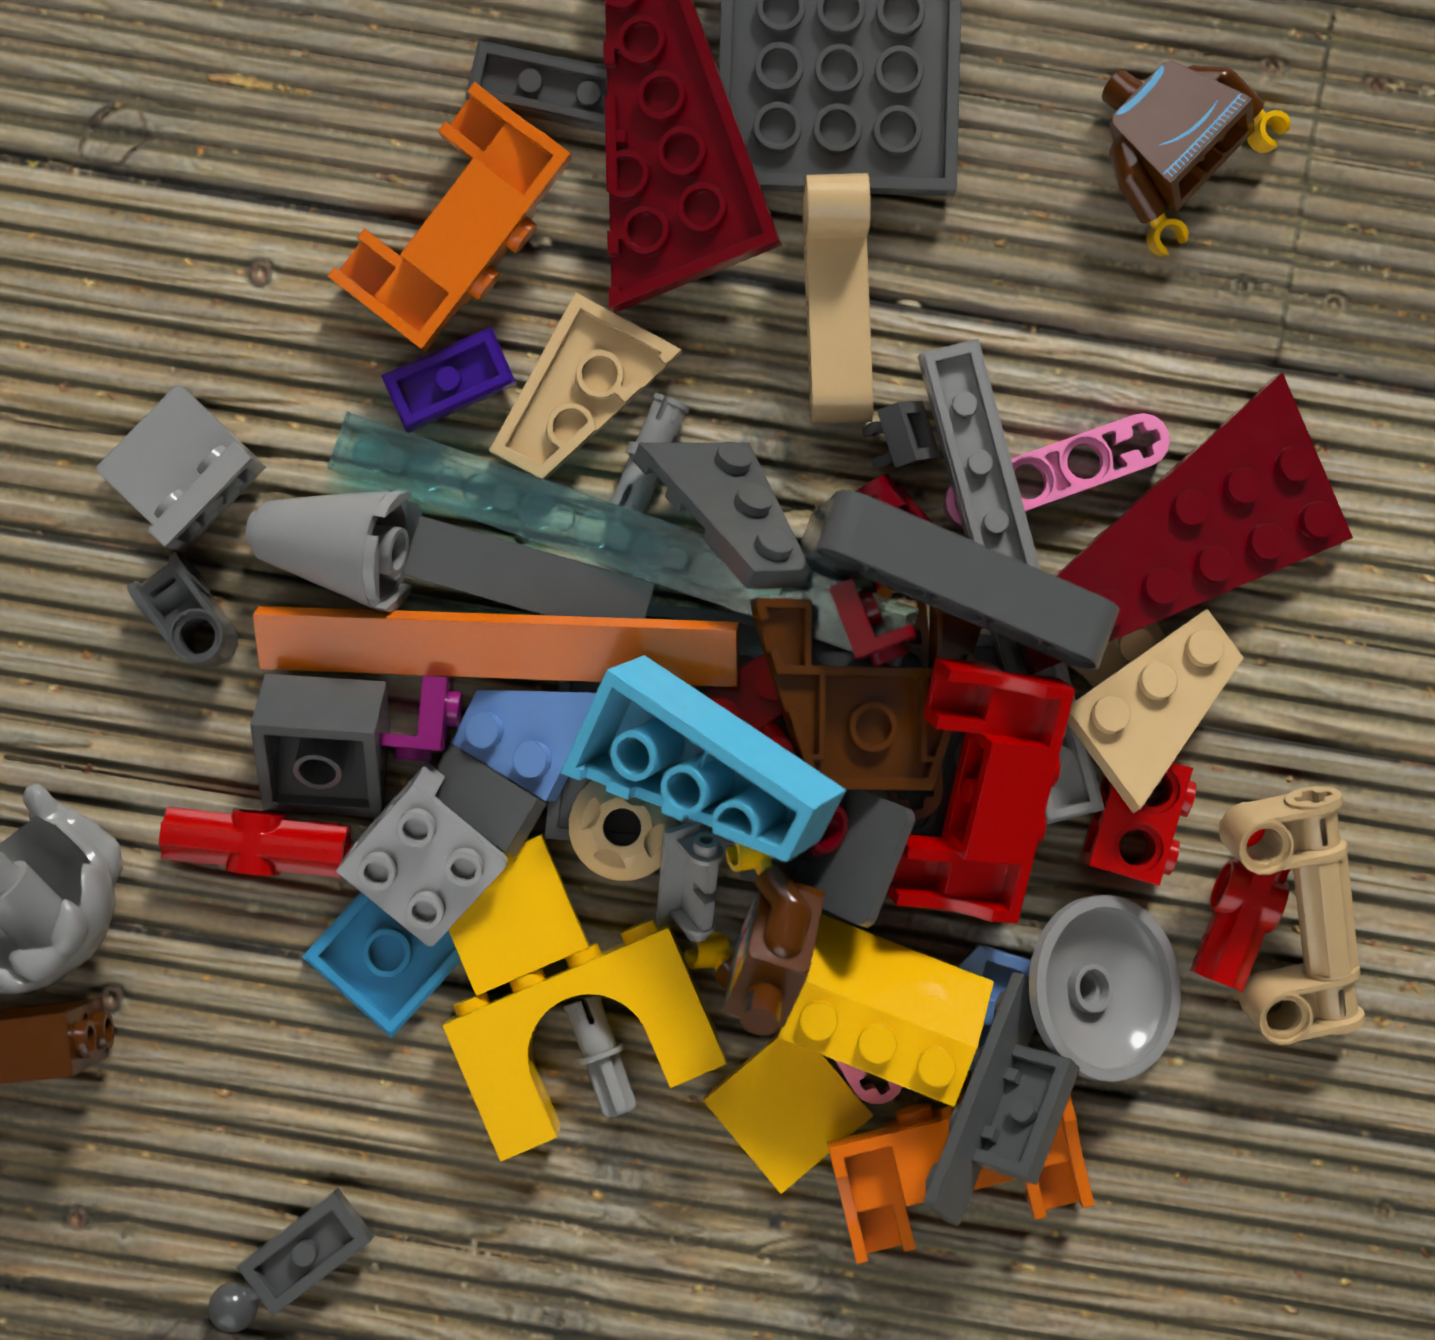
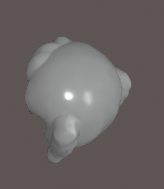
[0,783,123,995]

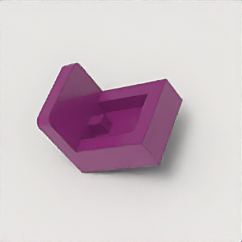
[380,675,463,761]

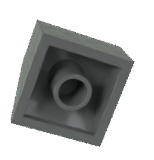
[250,674,390,817]

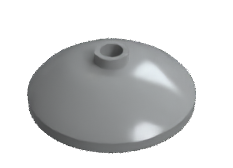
[1029,895,1181,1082]

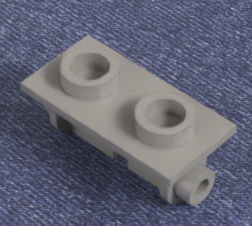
[656,821,724,942]

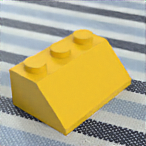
[778,914,994,1107]

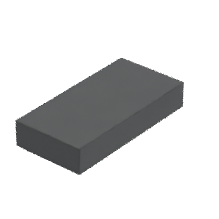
[435,743,547,856]

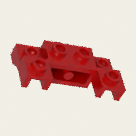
[887,657,1076,923]

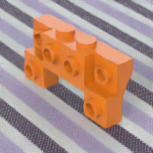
[327,81,572,352]
[827,1092,1095,1264]

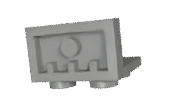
[97,385,266,553]
[336,761,508,947]

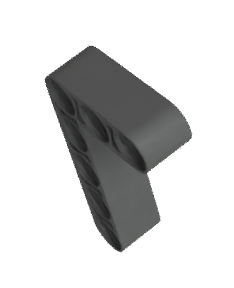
[799,490,1120,670]

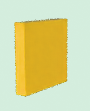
[448,834,590,996]
[703,1034,873,1194]

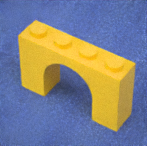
[442,918,727,1162]

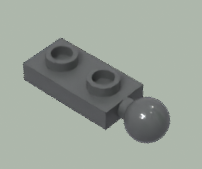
[208,1188,374,1332]

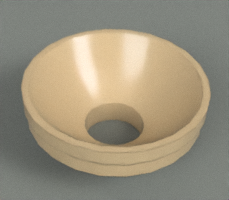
[569,780,679,881]

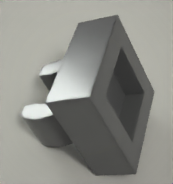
[862,401,941,468]

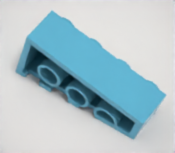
[560,655,846,862]

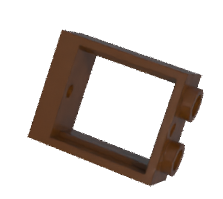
[0,997,114,1085]

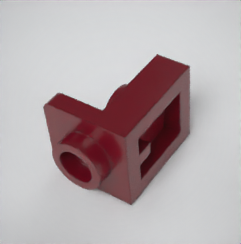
[828,578,917,667]

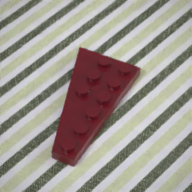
[602,0,782,313]
[1015,372,1353,675]

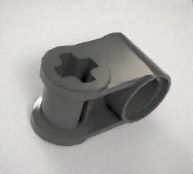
[127,551,238,667]

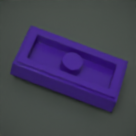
[381,327,517,433]

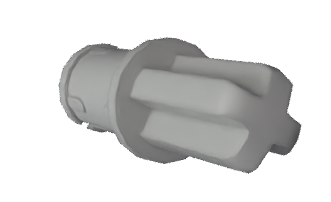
[563,995,636,1117]

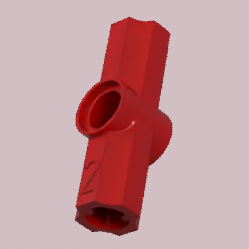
[158,807,352,878]
[1190,829,1290,992]

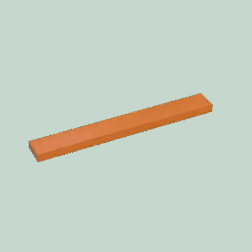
[253,606,740,687]

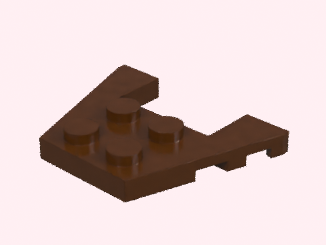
[750,597,984,790]

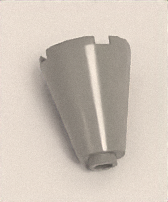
[246,490,422,612]

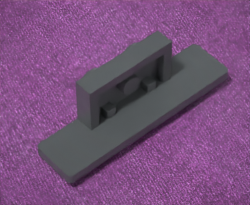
[924,972,1080,1225]

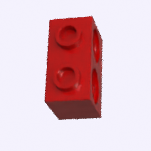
[1078,762,1196,886]

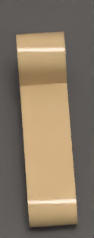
[802,173,873,424]

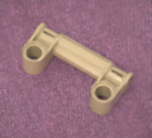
[1219,786,1366,1045]

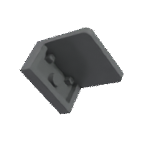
[740,789,915,927]

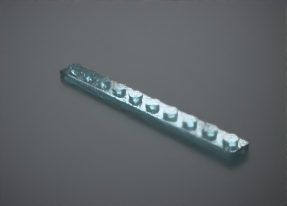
[327,412,920,668]

